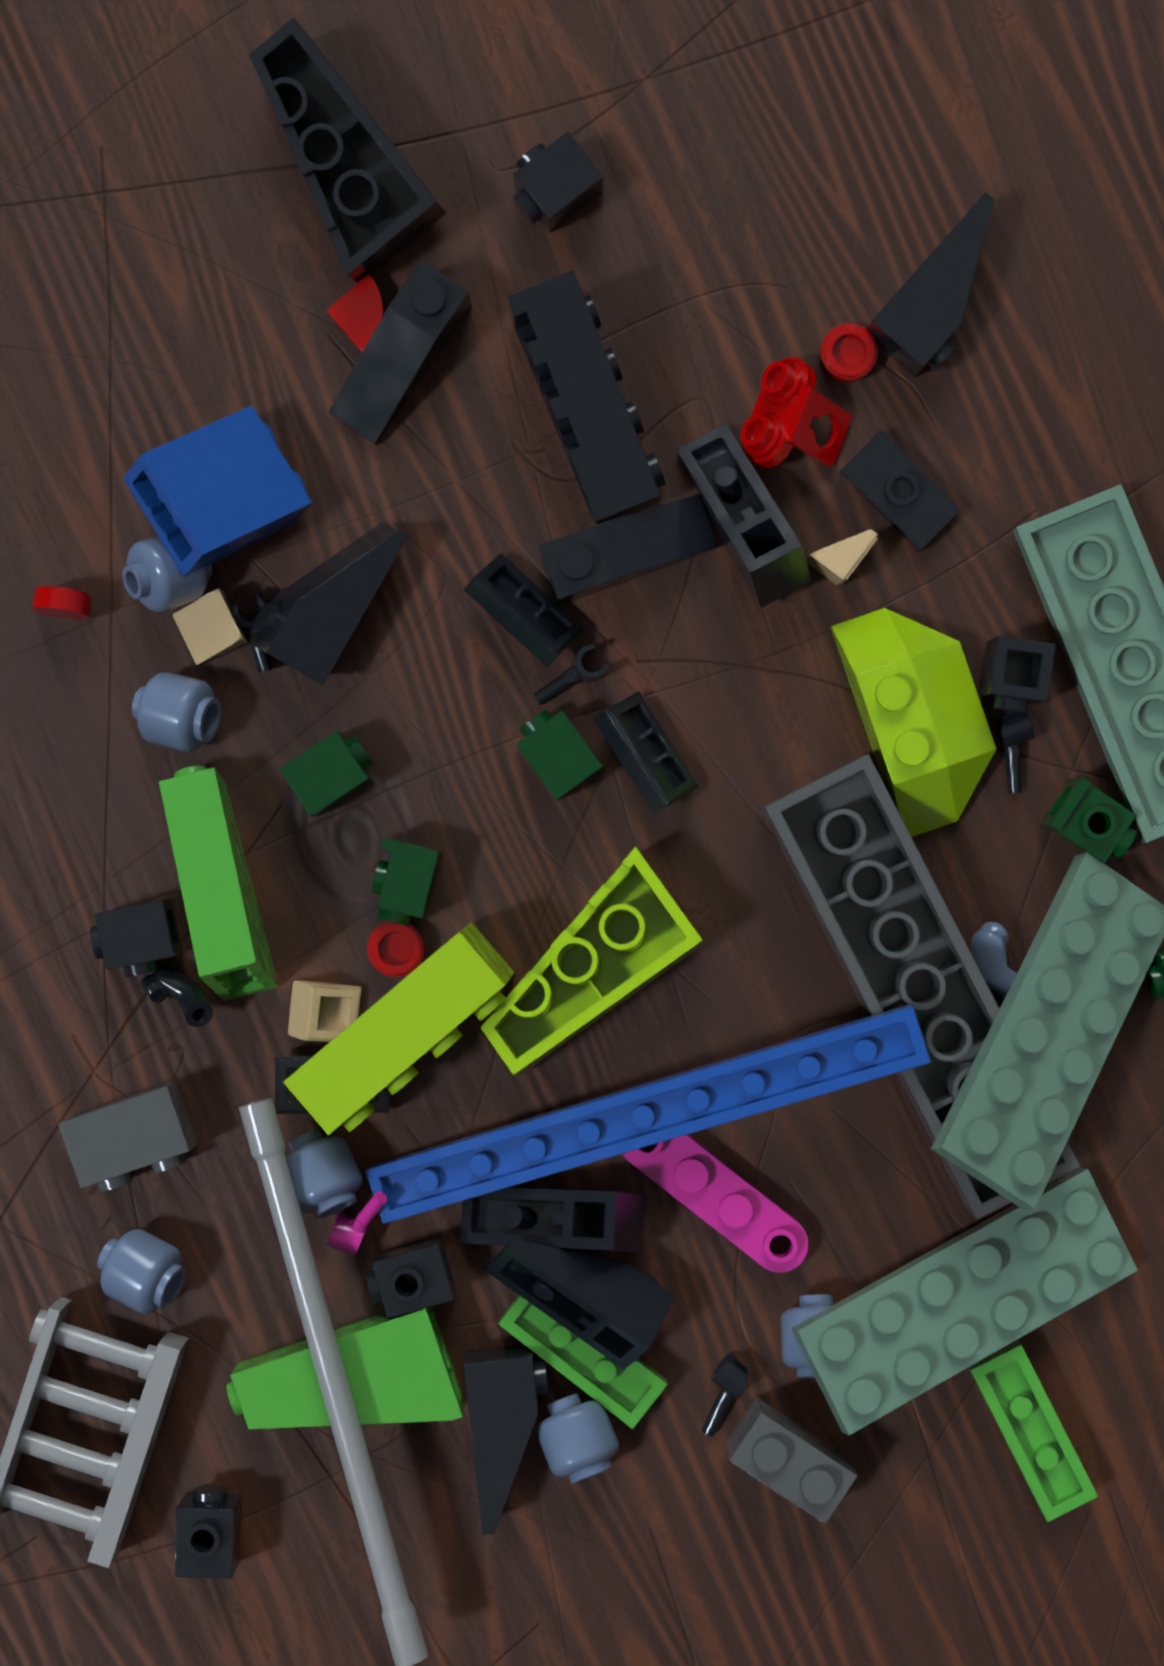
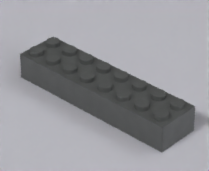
[760,754,1080,1219]

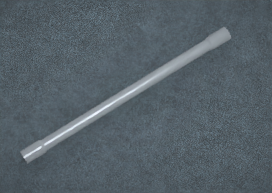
[238,1097,428,1666]

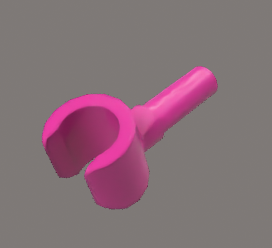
[327,1191,388,1255]

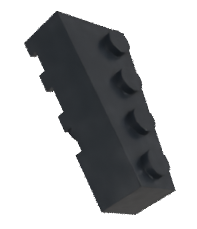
[249,17,447,283]
[508,269,666,525]

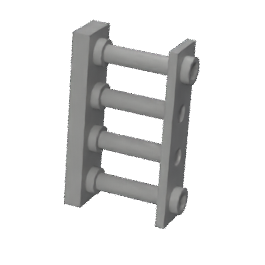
[0,1296,189,1568]

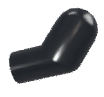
[141,965,213,1027]

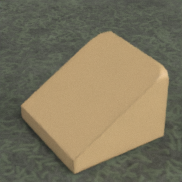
[806,529,878,585]
[172,588,248,666]
[288,980,361,1042]

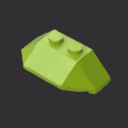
[830,608,996,837]

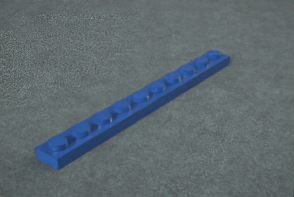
[365,1004,931,1224]

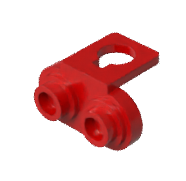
[740,357,852,468]

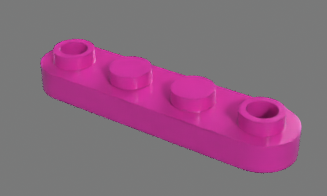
[622,1134,808,1273]

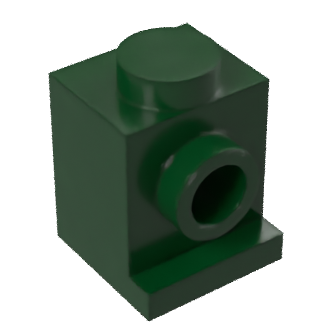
[1040,777,1137,863]
[371,838,442,926]

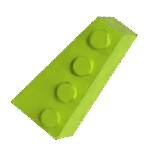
[480,846,704,1076]
[283,922,515,1135]

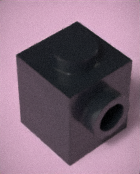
[512,132,603,233]
[979,636,1056,713]
[90,899,183,977]
[366,1235,456,1318]
[174,1485,242,1579]

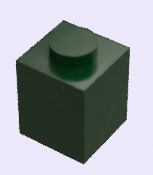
[516,709,603,801]
[279,731,374,817]

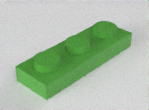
[498,1295,668,1429]
[968,1340,1098,1522]

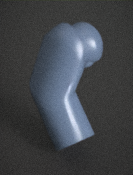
[970,922,1017,999]

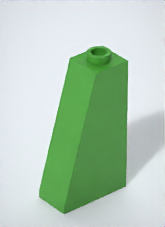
[159,766,278,1001]
[227,1306,466,1430]

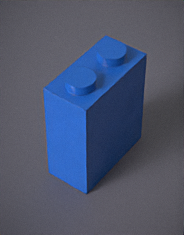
[123,406,312,577]

